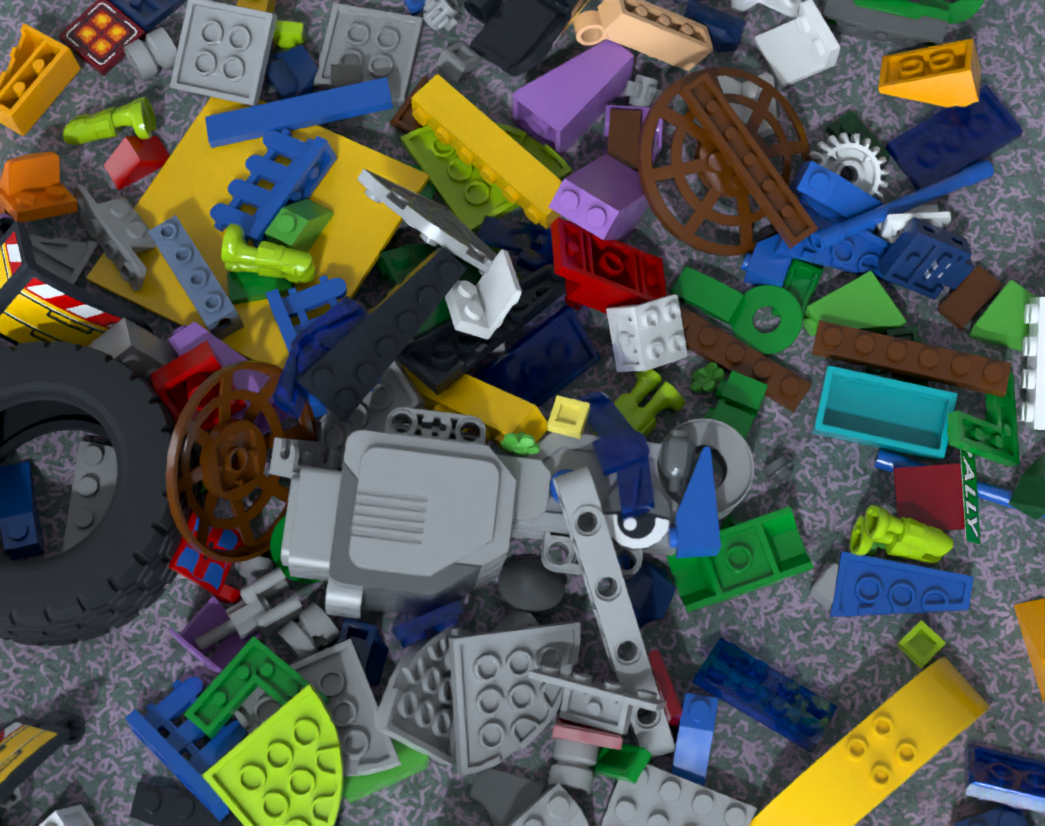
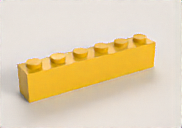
[411,74,562,229]
[401,364,548,453]

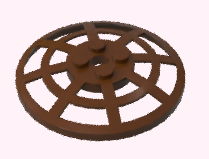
[637,67,811,257]
[166,361,317,563]

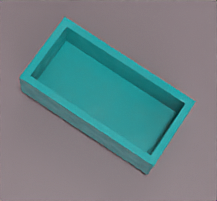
[811,365,958,461]

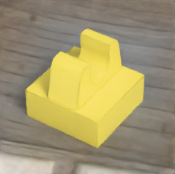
[547,395,590,439]

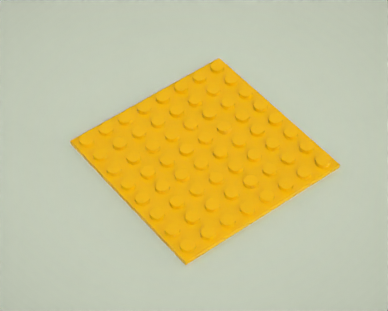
[86,97,430,378]

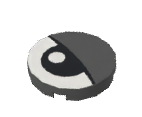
[602,481,671,551]

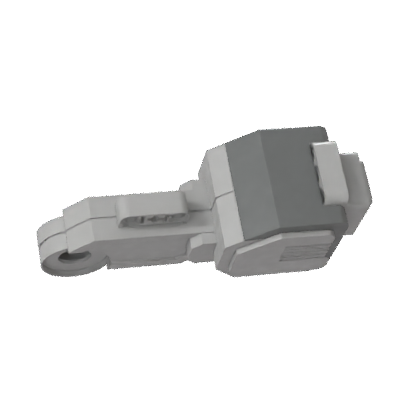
[281,407,754,619]

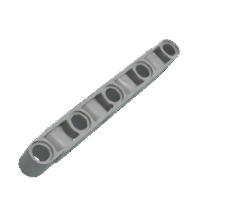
[553,467,675,760]

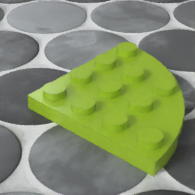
[400,122,572,233]
[202,683,344,826]

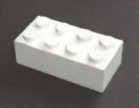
[1019,297,1045,430]

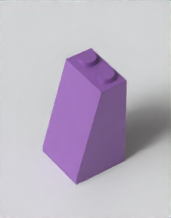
[513,39,634,156]
[548,154,660,240]
[167,321,294,435]

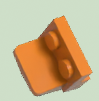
[0,152,78,222]

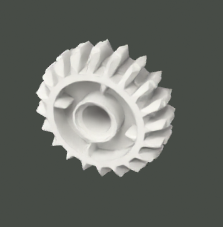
[809,132,889,199]

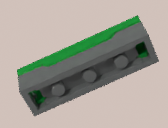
[823,0,950,50]

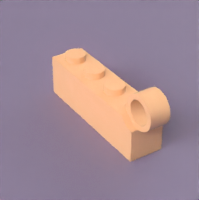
[573,0,713,71]

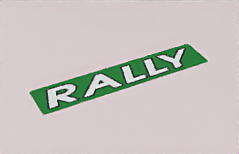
[960,449,981,544]

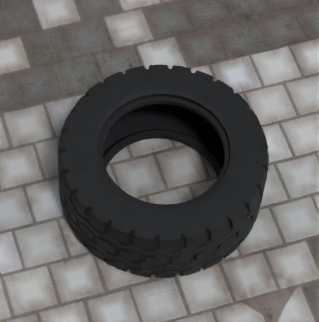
[0,341,201,646]

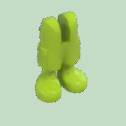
[63,97,157,146]
[221,223,316,284]
[593,369,686,441]
[849,505,954,565]

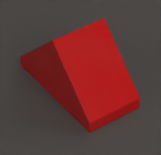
[103,136,170,191]

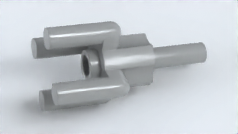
[195,567,303,651]

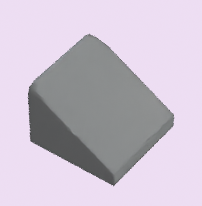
[436,41,483,83]
[809,563,838,610]

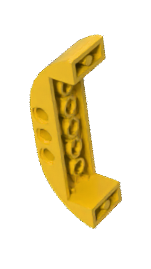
[749,656,991,826]

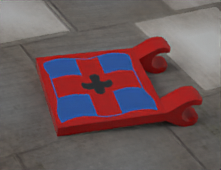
[169,508,244,604]

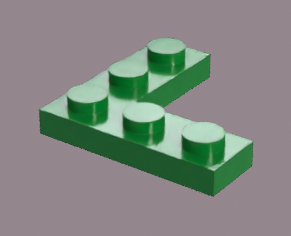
[947,372,1020,467]
[184,636,331,739]

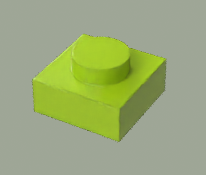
[273,20,306,49]
[897,620,946,669]

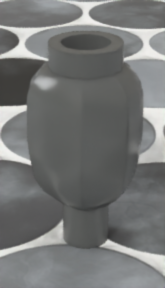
[661,430,695,494]

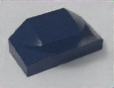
[684,0,746,53]
[265,44,318,100]
[624,559,677,630]
[337,618,389,686]

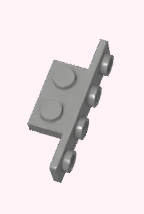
[73,184,156,291]
[527,664,667,735]

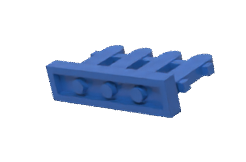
[210,128,337,248]
[265,275,383,418]
[125,677,249,821]

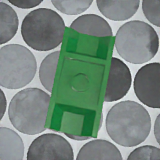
[666,506,814,613]

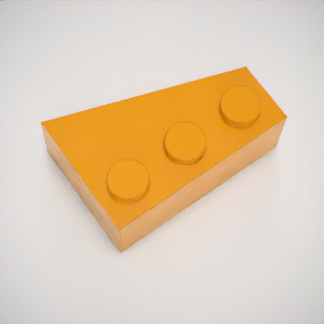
[0,23,81,137]

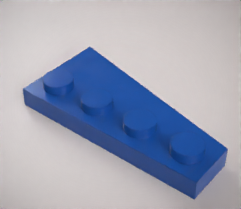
[773,195,892,283]
[829,551,974,618]

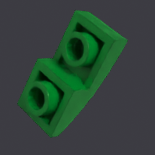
[670,266,745,324]

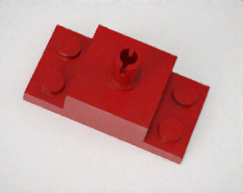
[551,217,667,314]

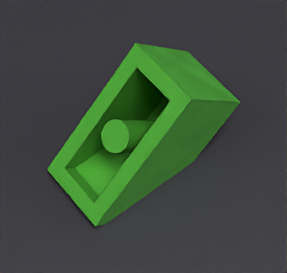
[265,198,334,252]

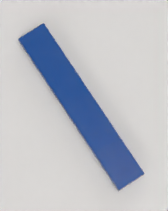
[205,77,393,148]

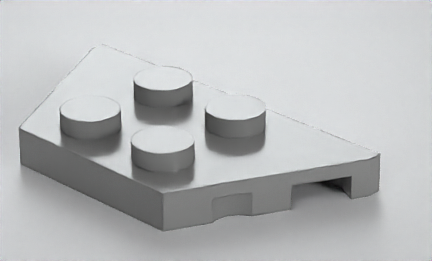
[29,235,98,284]

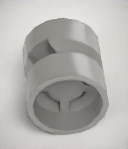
[123,27,177,82]
[276,602,340,661]
[547,738,599,794]

